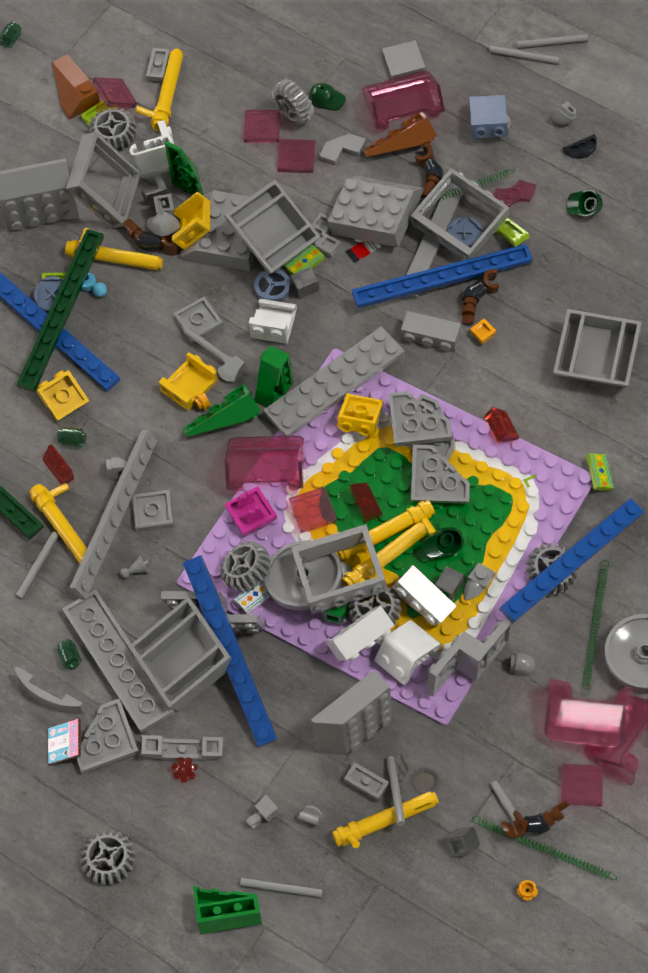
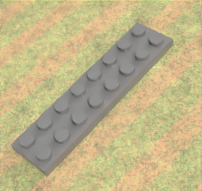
[264,326,405,439]
[62,589,175,733]

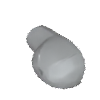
[147,212,180,236]

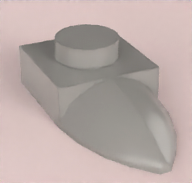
[464,563,495,601]

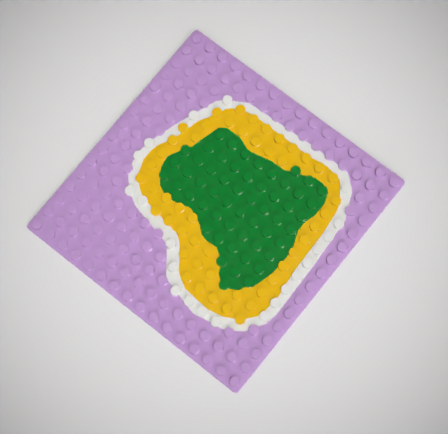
[177,349,593,726]

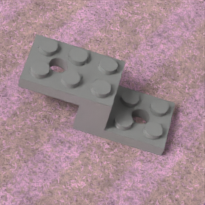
[161,591,265,633]
[426,617,513,696]

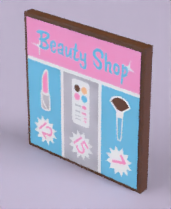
[48,718,81,766]

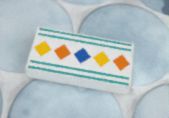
[234,576,270,614]

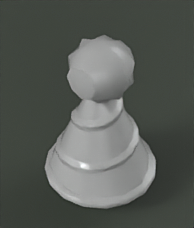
[120,556,149,578]

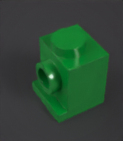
[323,602,350,625]

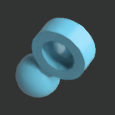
[81,273,107,297]

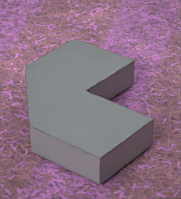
[319,134,366,165]
[311,213,341,258]

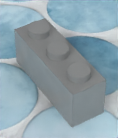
[401,311,461,352]

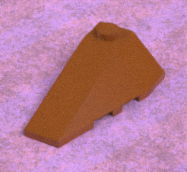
[52,54,100,119]
[363,111,438,157]

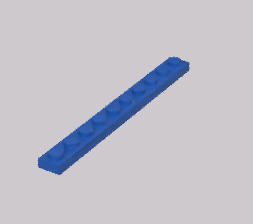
[352,244,533,309]
[0,272,121,392]
[499,498,644,623]
[183,555,278,747]

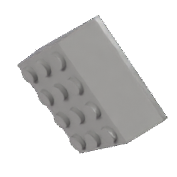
[0,158,79,231]
[327,176,424,247]
[224,180,321,274]
[179,190,255,271]
[553,309,642,388]
[129,597,231,711]
[311,670,392,755]

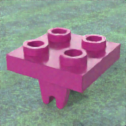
[225,486,277,537]

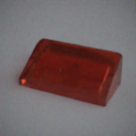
[485,407,519,442]
[43,444,74,485]
[349,483,383,522]

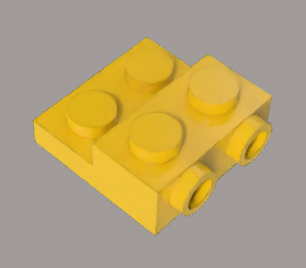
[36,370,89,422]
[337,393,384,436]

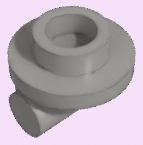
[298,806,322,826]

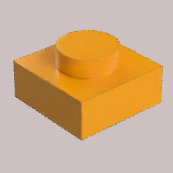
[470,319,496,345]

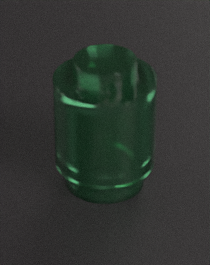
[0,22,21,48]
[57,427,87,447]
[57,639,82,670]

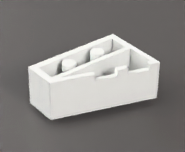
[392,566,456,627]
[325,606,395,661]

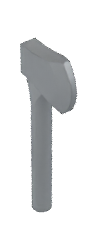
[183,327,245,383]

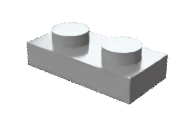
[146,48,170,82]
[344,762,389,801]

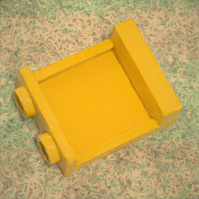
[172,192,210,250]
[159,352,218,411]

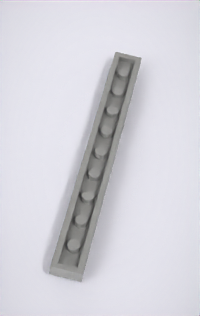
[70,430,157,599]

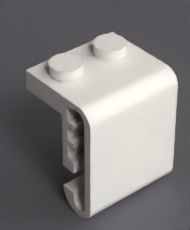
[129,120,174,175]
[249,299,297,344]
[374,620,441,685]

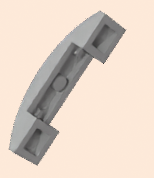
[15,667,85,714]
[141,735,223,761]

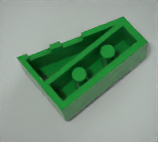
[255,345,293,408]
[193,886,262,934]

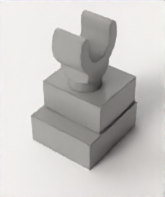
[153,193,174,213]
[246,795,281,829]

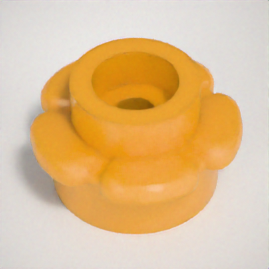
[194,393,211,411]
[517,880,538,901]

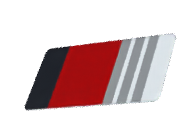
[346,241,381,263]

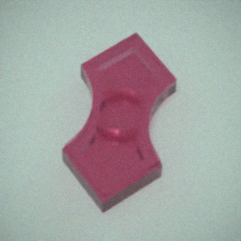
[493,180,536,207]

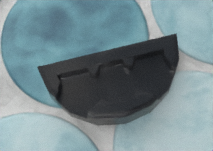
[563,134,597,159]

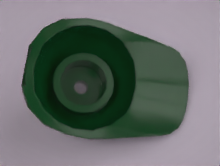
[308,83,346,111]
[567,189,603,217]
[422,527,464,558]

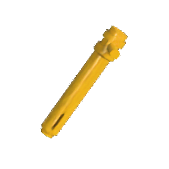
[135,49,184,132]
[65,228,163,271]
[29,483,87,564]
[337,500,436,560]
[341,522,427,587]
[332,791,439,848]

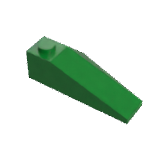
[164,141,203,195]
[183,383,261,437]

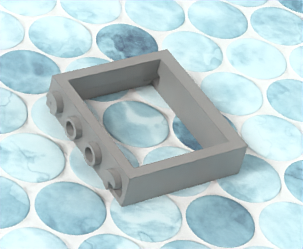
[66,132,141,229]
[411,168,509,260]
[291,524,388,614]

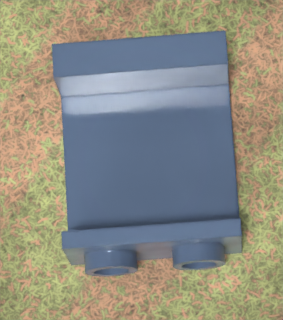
[469,95,508,139]

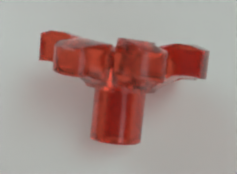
[172,757,198,783]

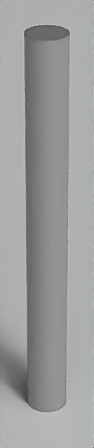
[517,34,588,48]
[489,46,559,64]
[15,531,59,599]
[386,756,405,826]
[240,878,323,898]

